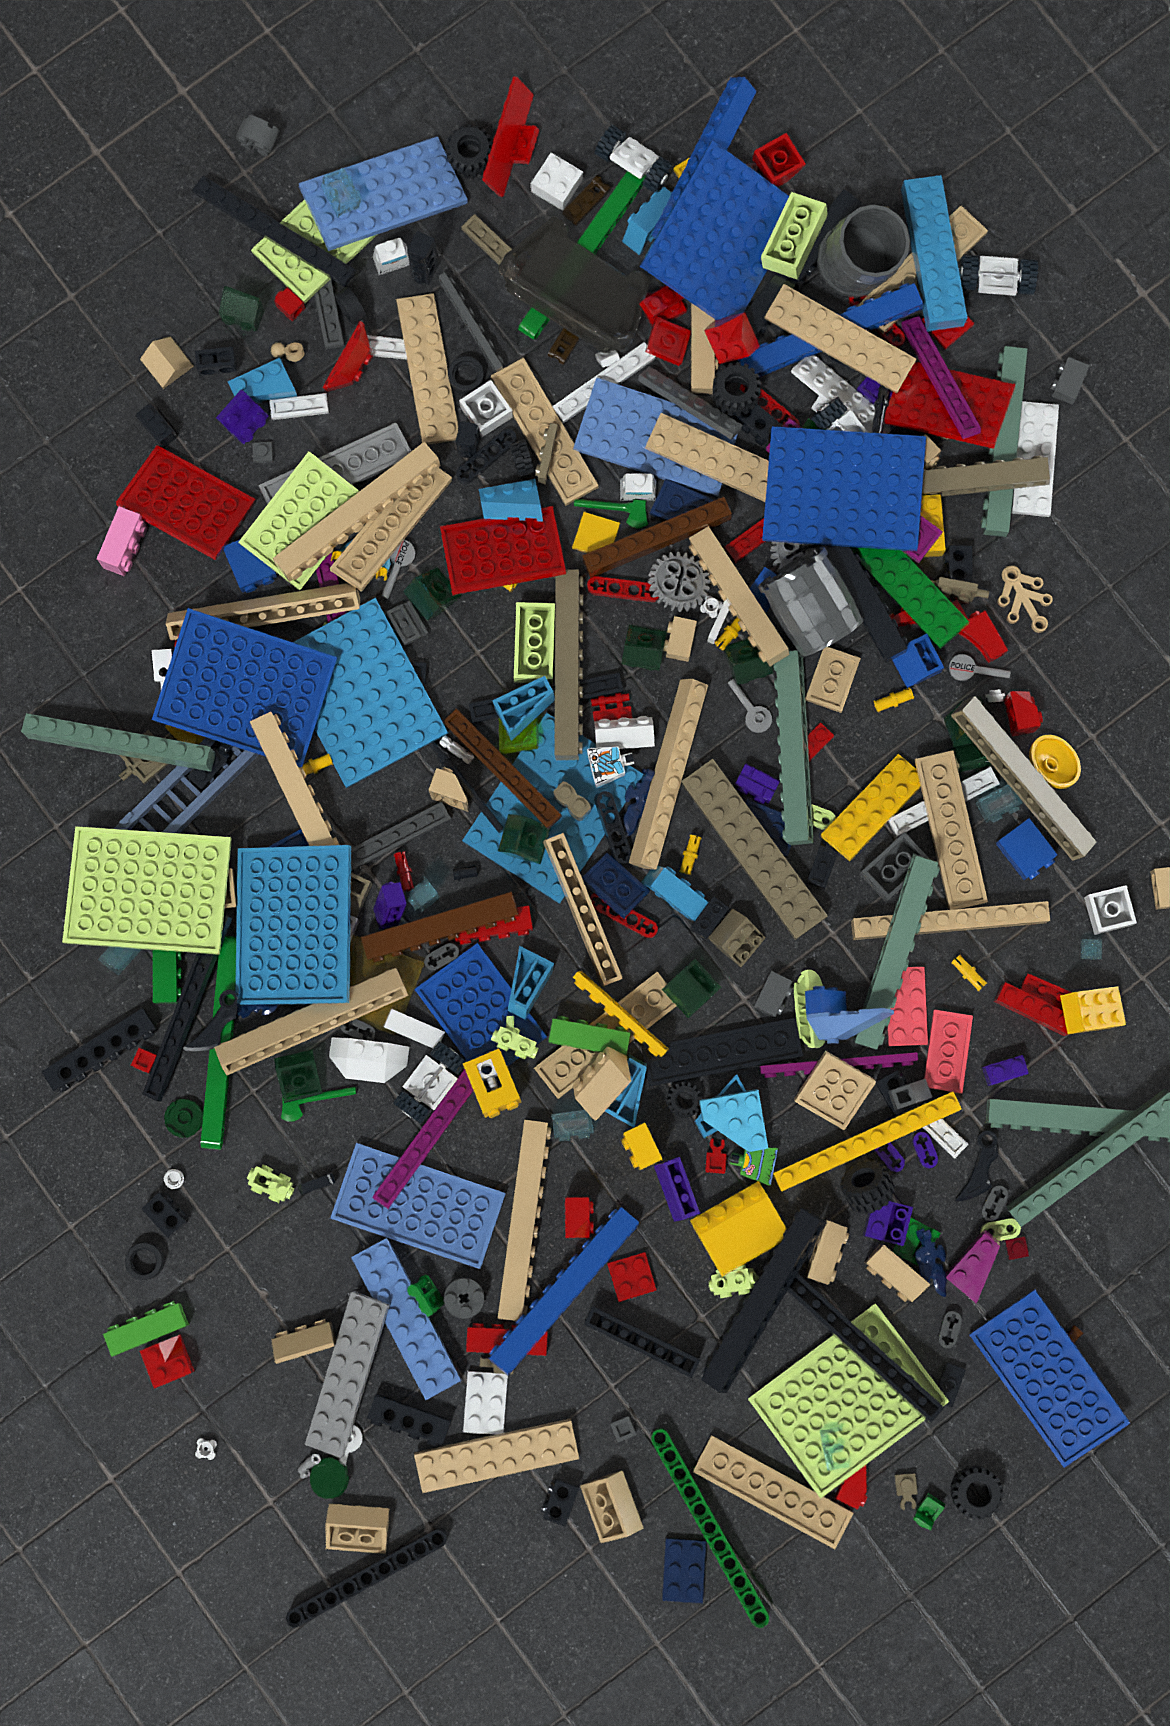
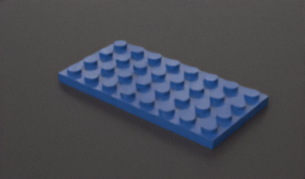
[969,1289,1130,1467]

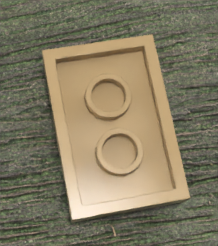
[805,647,861,713]

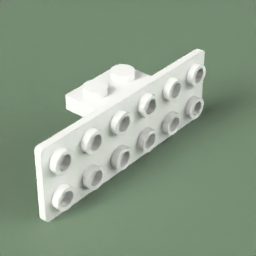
[791,355,896,434]

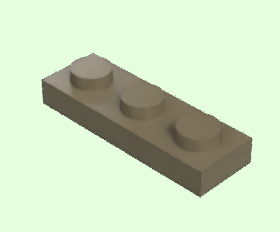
[461,214,515,267]
[535,423,558,484]

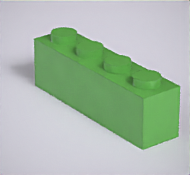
[549,1016,630,1055]
[103,1301,189,1357]

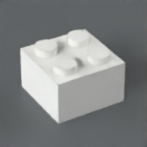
[531,153,583,210]
[459,380,513,438]
[1084,886,1137,935]

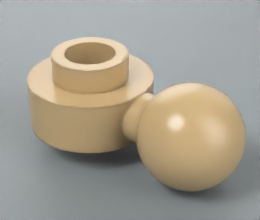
[271,343,305,362]

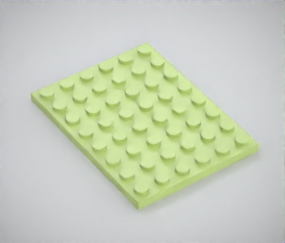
[62,826,232,955]
[748,1303,949,1499]

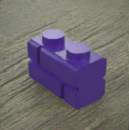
[735,764,780,804]
[982,1055,1029,1086]

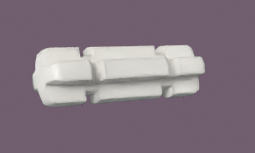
[439,736,474,764]

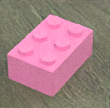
[97,507,147,576]

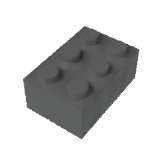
[860,832,928,902]

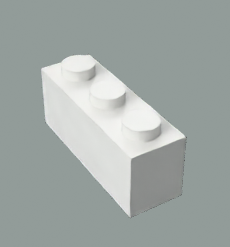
[594,716,654,749]

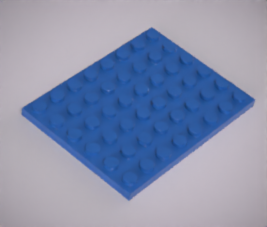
[640,140,789,320]
[762,426,926,551]
[152,608,337,768]

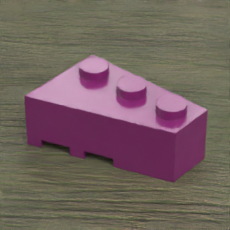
[946,1229,1000,1304]

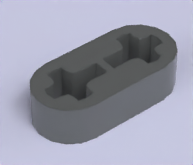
[424,943,459,971]
[340,1019,376,1041]
[980,1186,1008,1221]
[938,1311,962,1348]

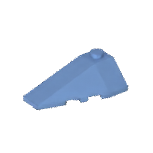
[806,1008,894,1044]

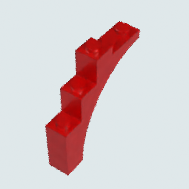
[889,600,1008,663]

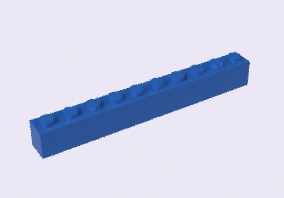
[651,77,756,238]
[738,283,923,378]
[489,1207,639,1376]

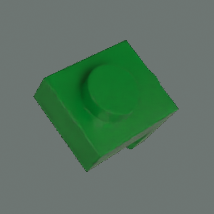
[914,1493,945,1530]

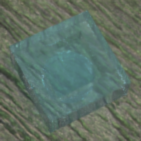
[1081,939,1102,960]

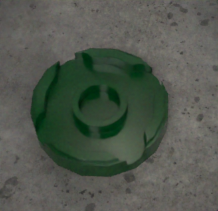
[164,1099,203,1138]
[310,1458,349,1499]

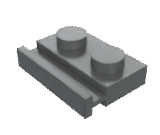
[385,600,428,647]

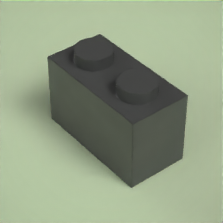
[1051,357,1090,405]
[753,971,794,1017]

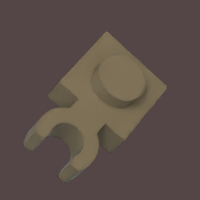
[894,1473,917,1510]

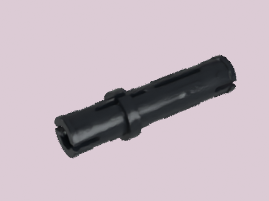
[871,386,890,434]

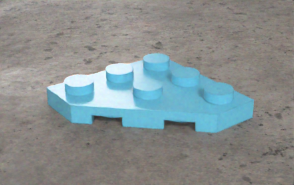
[699,1089,768,1152]

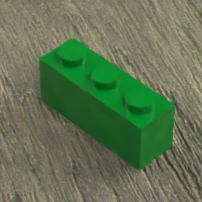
[153,950,183,1004]

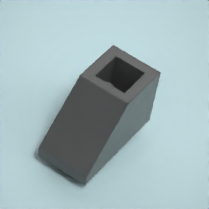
[888,1079,932,1110]

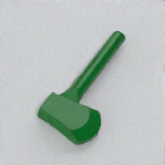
[574,499,648,529]
[281,1087,357,1122]

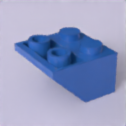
[892,634,944,689]

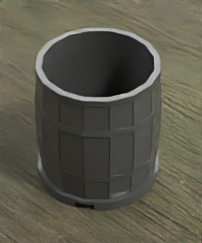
[817,205,910,298]
[758,547,864,657]

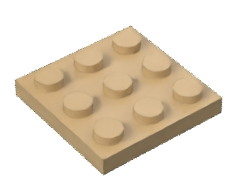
[794,1051,876,1130]

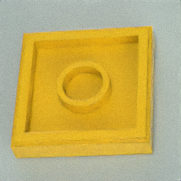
[572,512,620,553]

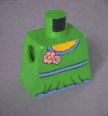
[730,1148,778,1186]

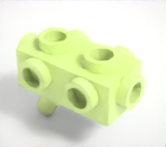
[491,1016,539,1059]
[247,1165,295,1203]
[709,1265,759,1298]

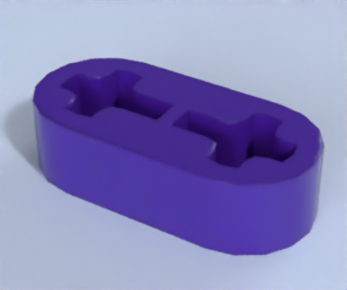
[912,1132,938,1168]
[874,1142,905,1172]

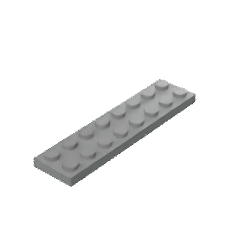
[259,423,411,504]
[305,1291,390,1458]

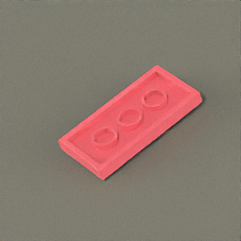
[887,967,928,1046]
[924,1010,973,1094]

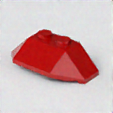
[322,321,373,392]

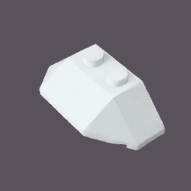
[329,1037,410,1083]

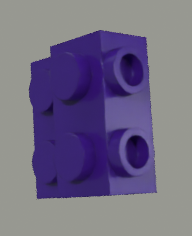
[216,390,268,444]

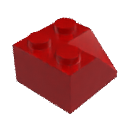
[753,133,806,188]
[704,312,760,364]
[1004,691,1043,737]
[565,1197,593,1238]
[140,1334,195,1389]

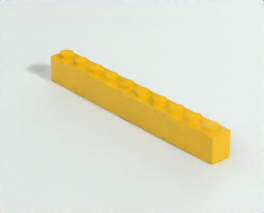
[773,1091,962,1191]

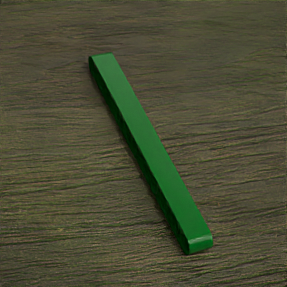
[518,171,646,340]
[201,936,236,1150]
[651,1428,769,1628]

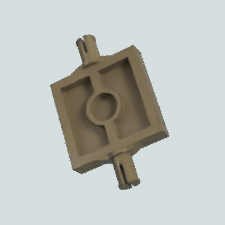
[931,577,989,603]
[119,730,174,784]

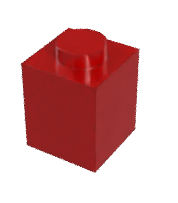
[274,287,305,322]

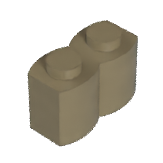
[553,782,591,821]

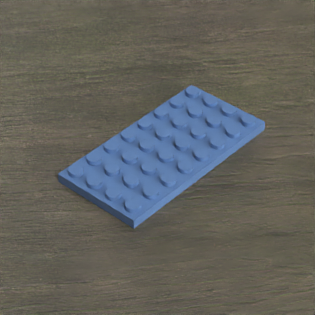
[299,137,468,251]
[573,377,738,497]
[331,1143,506,1269]

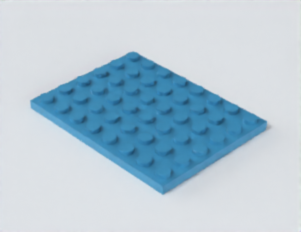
[293,598,448,788]
[462,713,644,904]
[236,845,351,1005]

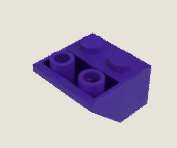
[863,1201,913,1246]

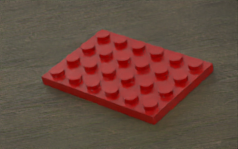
[885,362,1016,449]
[116,445,256,560]
[440,506,566,595]

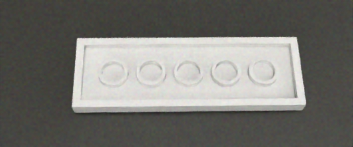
[1011,401,1059,517]

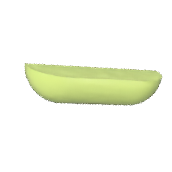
[794,970,825,1048]

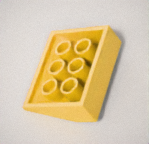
[690,1181,786,1277]

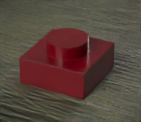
[1004,1237,1029,1260]

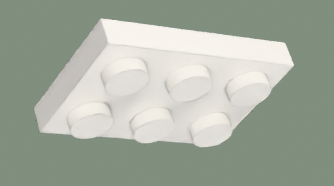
[463,1371,508,1435]

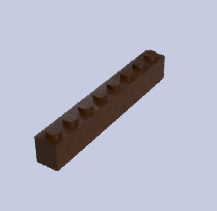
[582,497,732,578]
[361,892,519,963]

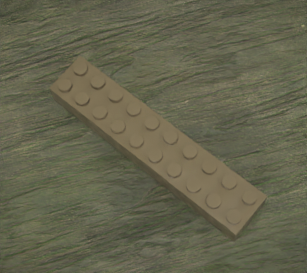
[681,759,828,940]

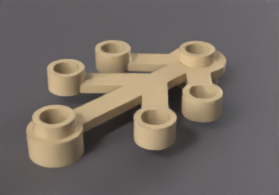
[997,566,1053,633]

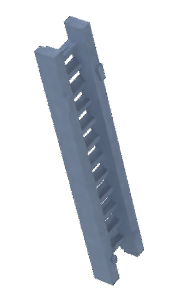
[114,738,259,834]

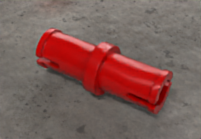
[393,852,415,892]

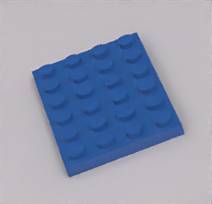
[414,943,547,1084]

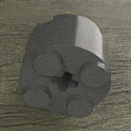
[236,115,279,156]
[444,1278,485,1319]

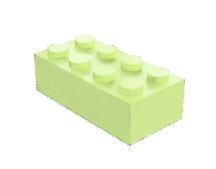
[761,192,828,280]
[514,602,555,684]

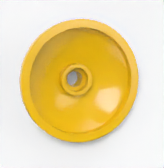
[1029,735,1081,789]

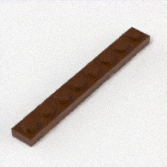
[443,709,562,830]

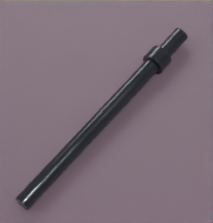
[429,741,505,834]

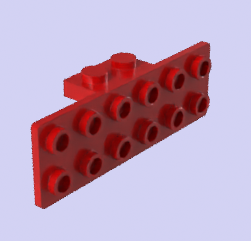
[483,77,539,197]

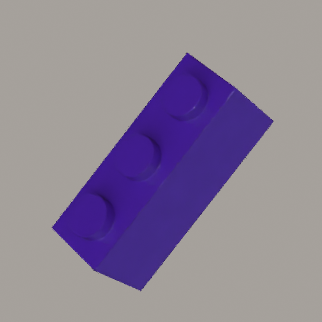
[373,882,407,930]
[654,1157,700,1222]

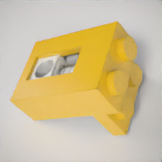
[463,1049,522,1118]

